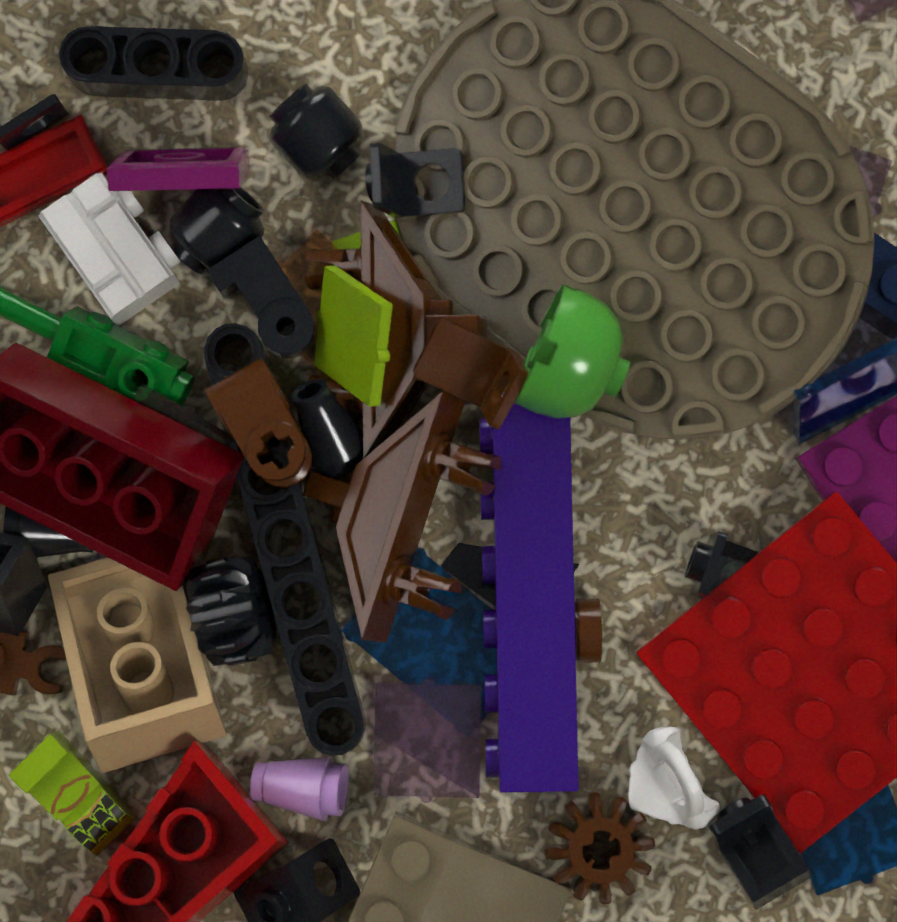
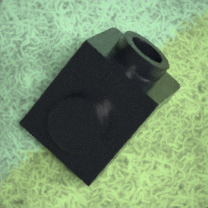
[709,794,811,910]

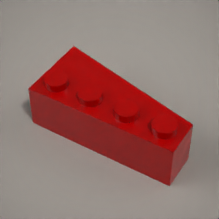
[66,740,290,922]

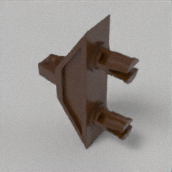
[304,201,487,459]
[303,391,502,643]

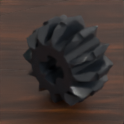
[185,556,277,666]

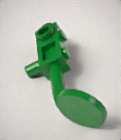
[0,286,195,413]

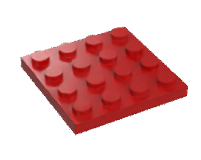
[636,490,897,854]

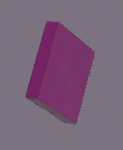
[107,147,249,191]

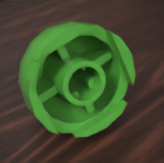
[514,284,630,419]

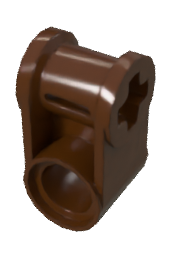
[205,357,312,488]

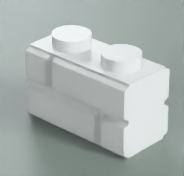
[38,172,180,326]

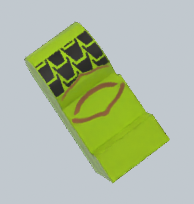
[8,731,136,856]

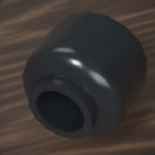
[269,83,362,179]
[170,187,264,274]

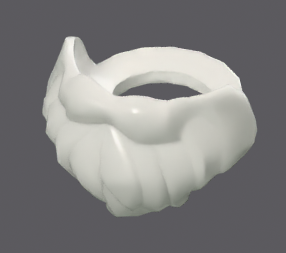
[628,726,720,830]

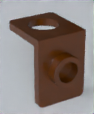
[413,318,528,430]

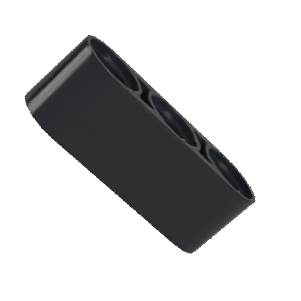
[59,26,248,101]

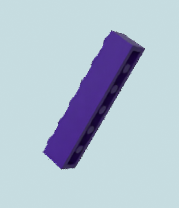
[479,403,579,793]

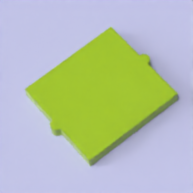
[314,266,393,407]

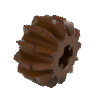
[544,792,655,904]

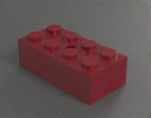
[0,342,244,592]

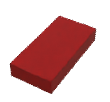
[0,114,108,227]

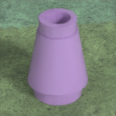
[250,756,349,821]

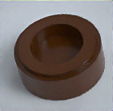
[574,598,602,663]

